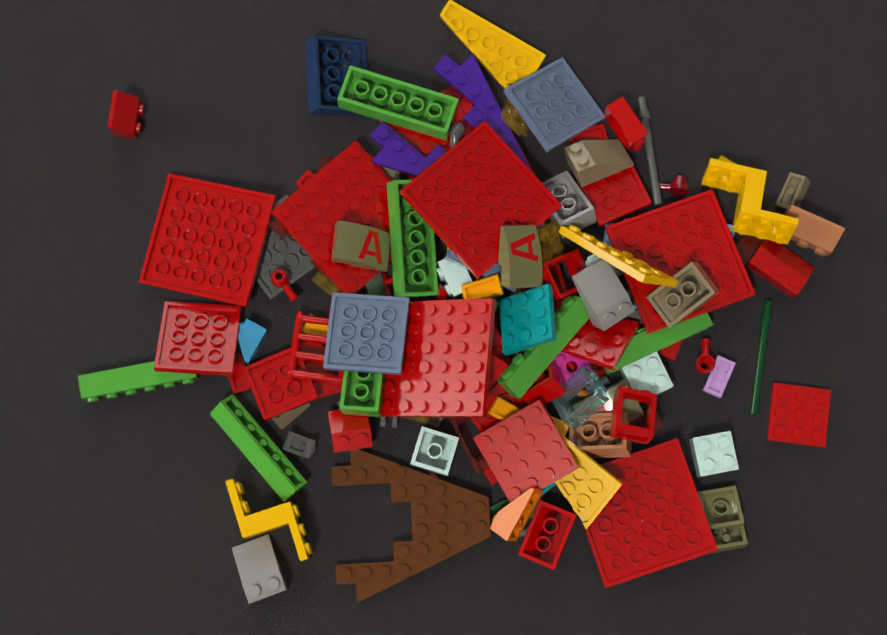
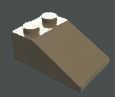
[564,139,634,187]
[646,262,720,328]

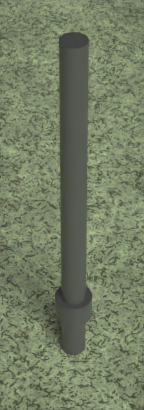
[638,96,662,206]

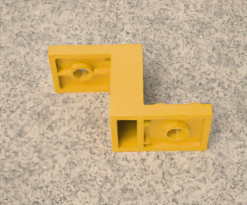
[701,158,799,244]
[225,479,313,561]

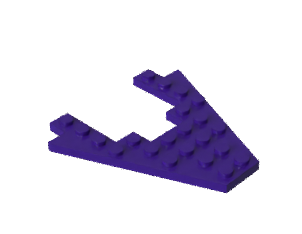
[370,54,532,177]

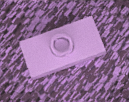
[702,355,736,398]

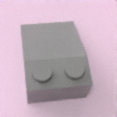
[542,171,596,239]
[572,258,635,331]
[232,534,288,604]

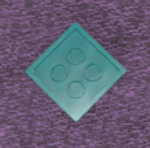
[499,284,557,355]

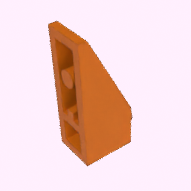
[490,488,543,541]

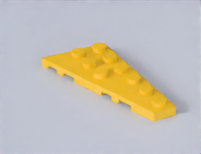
[440,0,546,89]
[558,225,679,288]
[555,434,623,529]

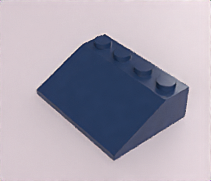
[305,35,367,116]

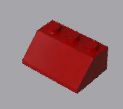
[746,239,814,299]
[518,500,577,571]

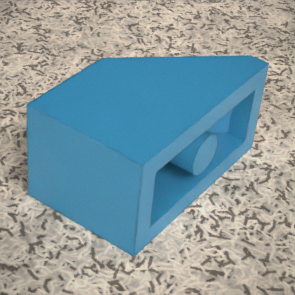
[237,319,268,365]

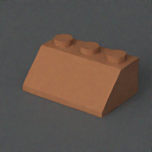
[783,205,845,256]
[569,412,632,458]

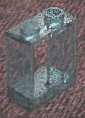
[552,367,609,430]

